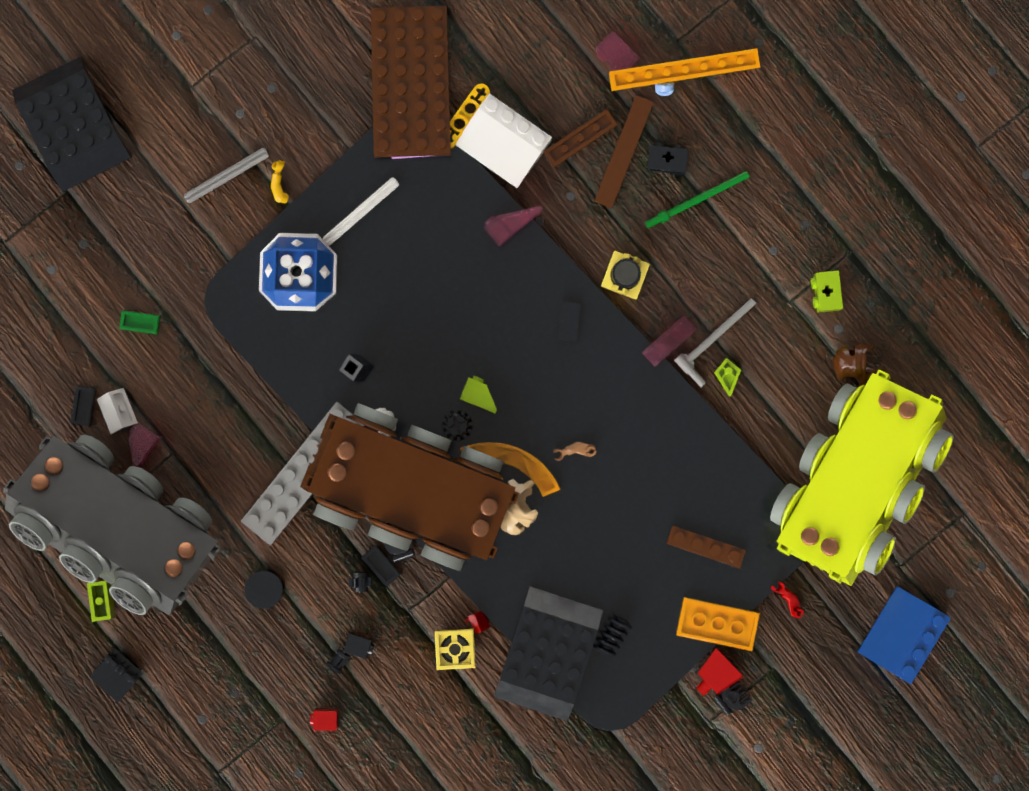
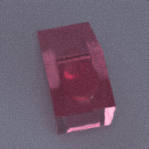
[128,423,161,468]

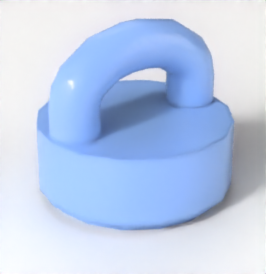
[655,81,674,96]

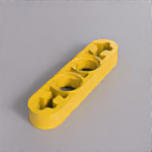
[450,84,490,148]

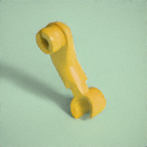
[271,160,289,204]

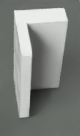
[97,388,138,434]

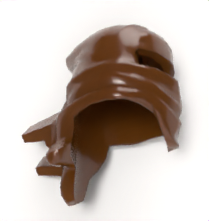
[833,344,878,386]

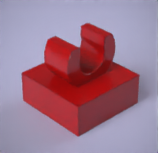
[465,610,490,634]

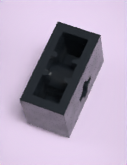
[646,143,688,176]

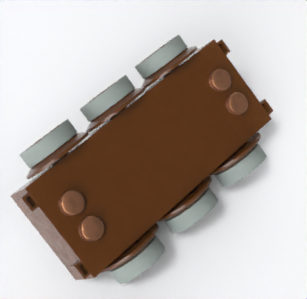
[300,403,519,571]

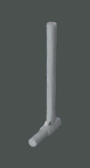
[674,298,756,387]

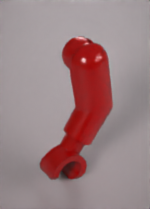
[771,581,804,618]

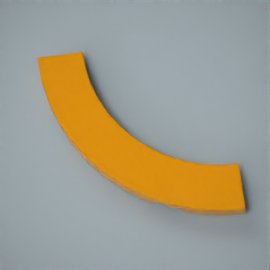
[460,442,560,497]

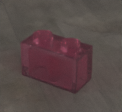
[596,31,640,71]

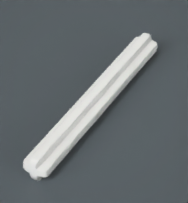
[322,177,399,246]

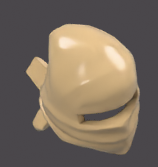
[500,479,538,535]

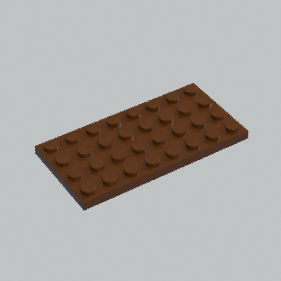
[371,6,451,158]

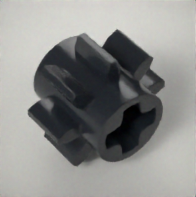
[349,572,373,592]

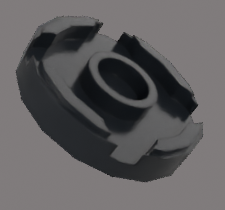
[244,571,283,609]

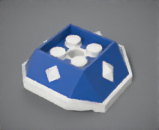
[259,233,338,311]

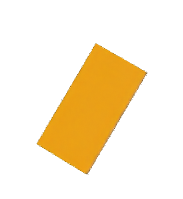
[676,597,760,651]

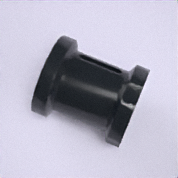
[326,648,352,674]

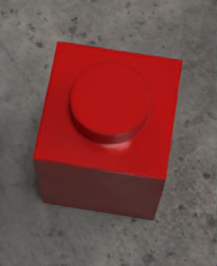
[310,709,338,731]

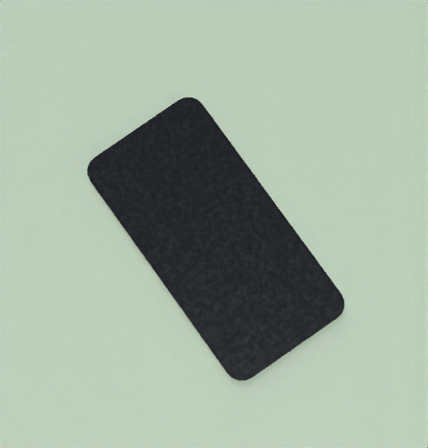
[204,127,804,731]

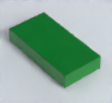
[119,310,161,335]

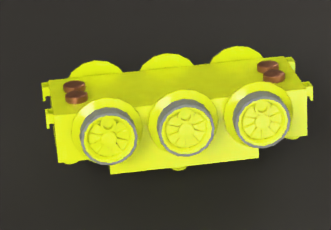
[770,370,954,586]

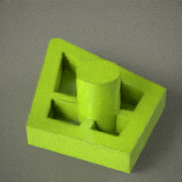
[714,358,741,397]

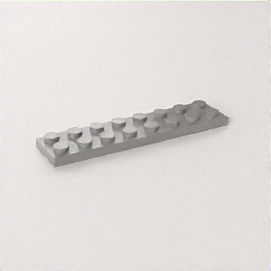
[241,402,364,545]

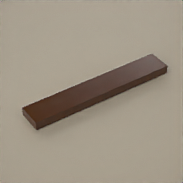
[594,95,654,209]

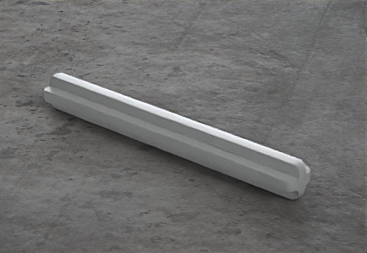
[184,148,269,203]

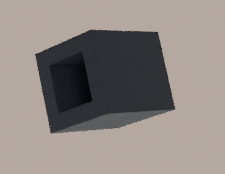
[339,354,373,381]
[344,632,375,659]

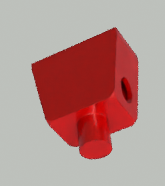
[696,648,744,696]

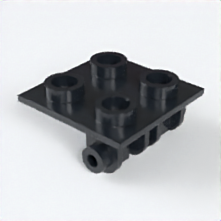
[90,648,144,703]

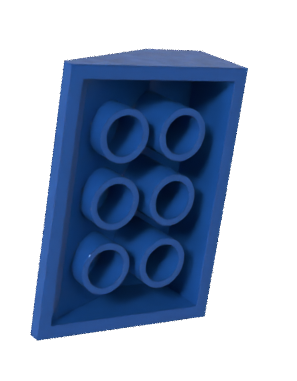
[857,586,951,684]

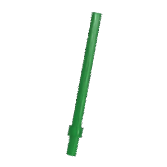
[645,171,749,228]

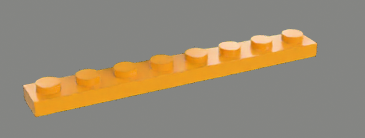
[609,48,760,91]

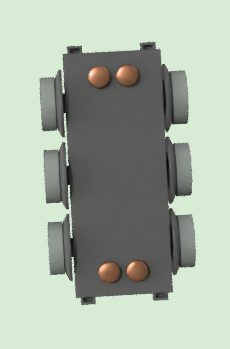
[3,435,221,616]

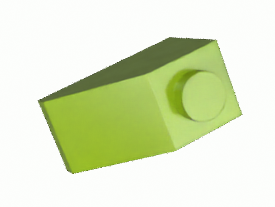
[460,376,497,414]

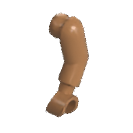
[553,442,596,461]

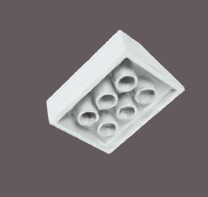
[456,93,552,188]

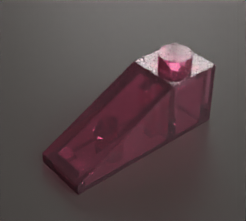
[484,206,543,247]
[642,316,697,367]

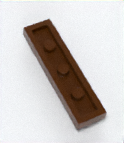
[543,109,617,168]
[666,525,746,568]

